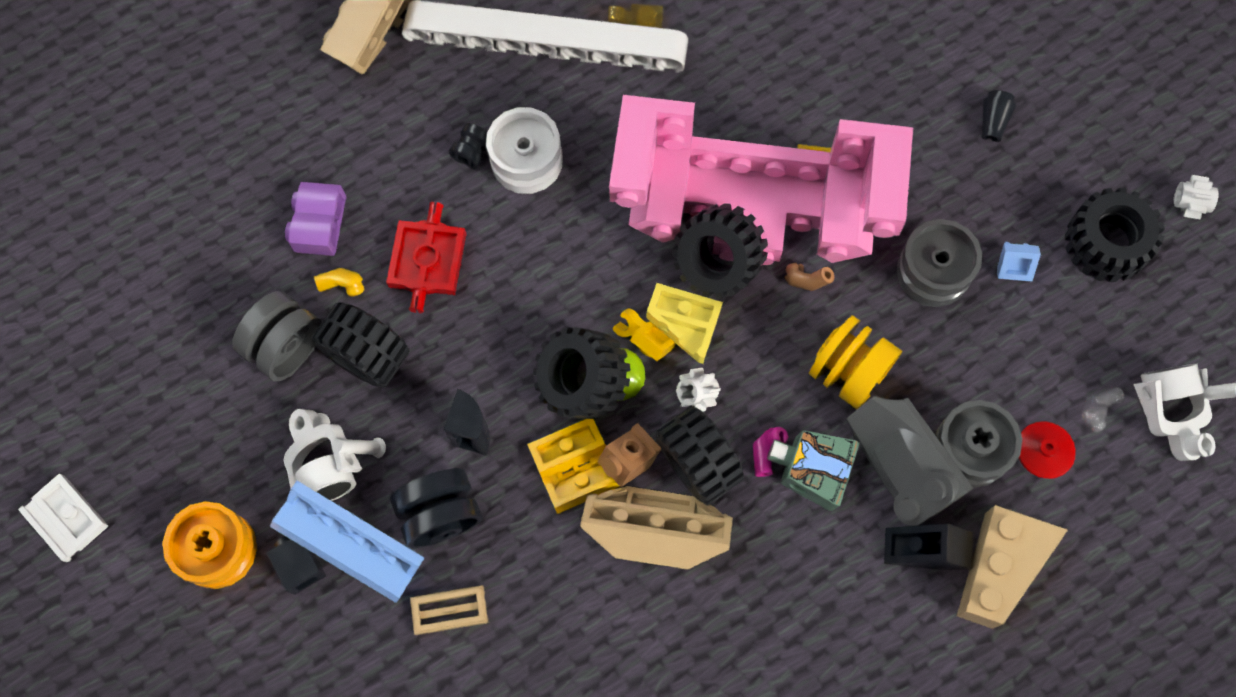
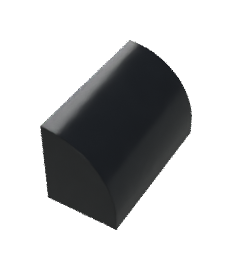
[443,389,490,456]

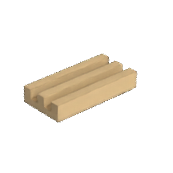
[410,585,488,635]

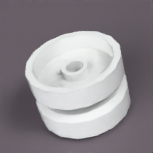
[486,107,563,194]

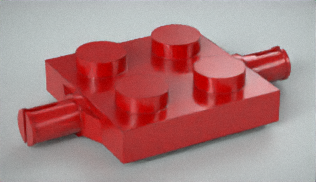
[386,202,467,313]

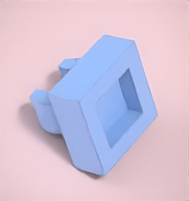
[997,242,1041,281]

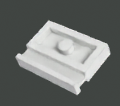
[18,473,108,563]

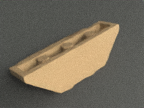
[581,486,732,569]

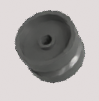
[896,219,983,307]
[232,291,322,382]
[934,400,1022,488]

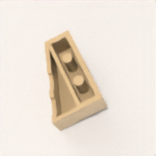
[320,0,419,74]

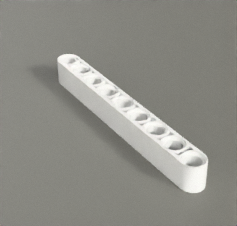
[402,1,688,72]

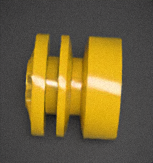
[809,315,903,410]

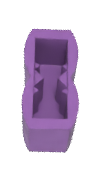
[285,182,346,256]

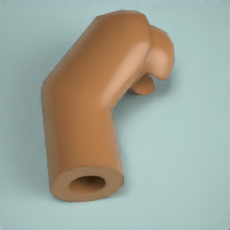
[785,263,834,291]

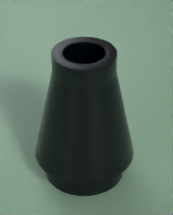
[981,90,1016,142]

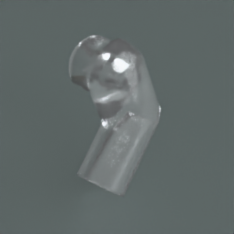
[1082,386,1125,432]

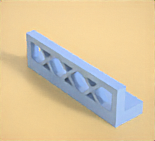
[270,481,424,603]

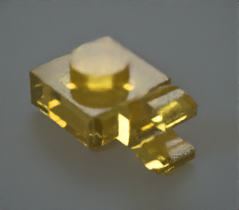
[608,4,663,28]

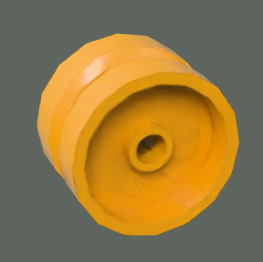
[162,501,257,589]

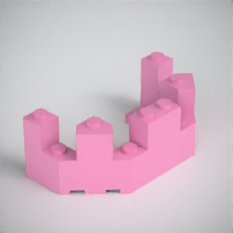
[609,95,913,265]

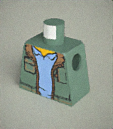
[767,431,860,511]

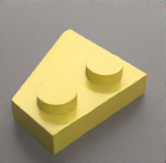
[646,283,723,364]

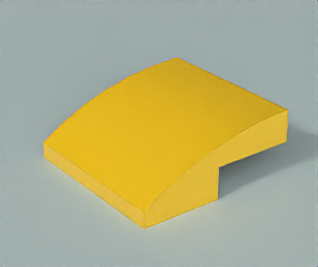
[527,419,620,514]

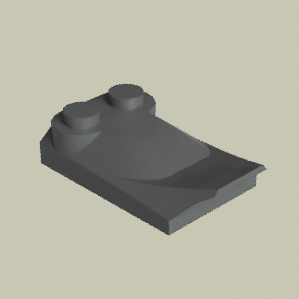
[846,396,973,526]

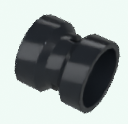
[448,123,487,169]

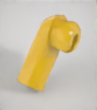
[314,268,364,297]

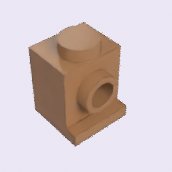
[597,423,662,487]

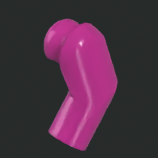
[753,427,788,477]

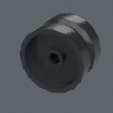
[390,468,483,549]

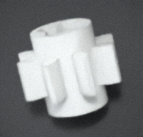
[1174,175,1219,220]
[676,368,721,411]

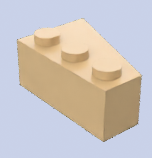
[957,505,1068,629]

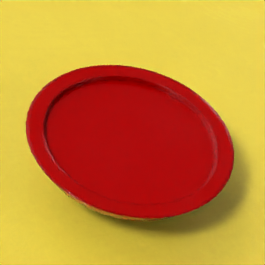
[1018,421,1076,479]

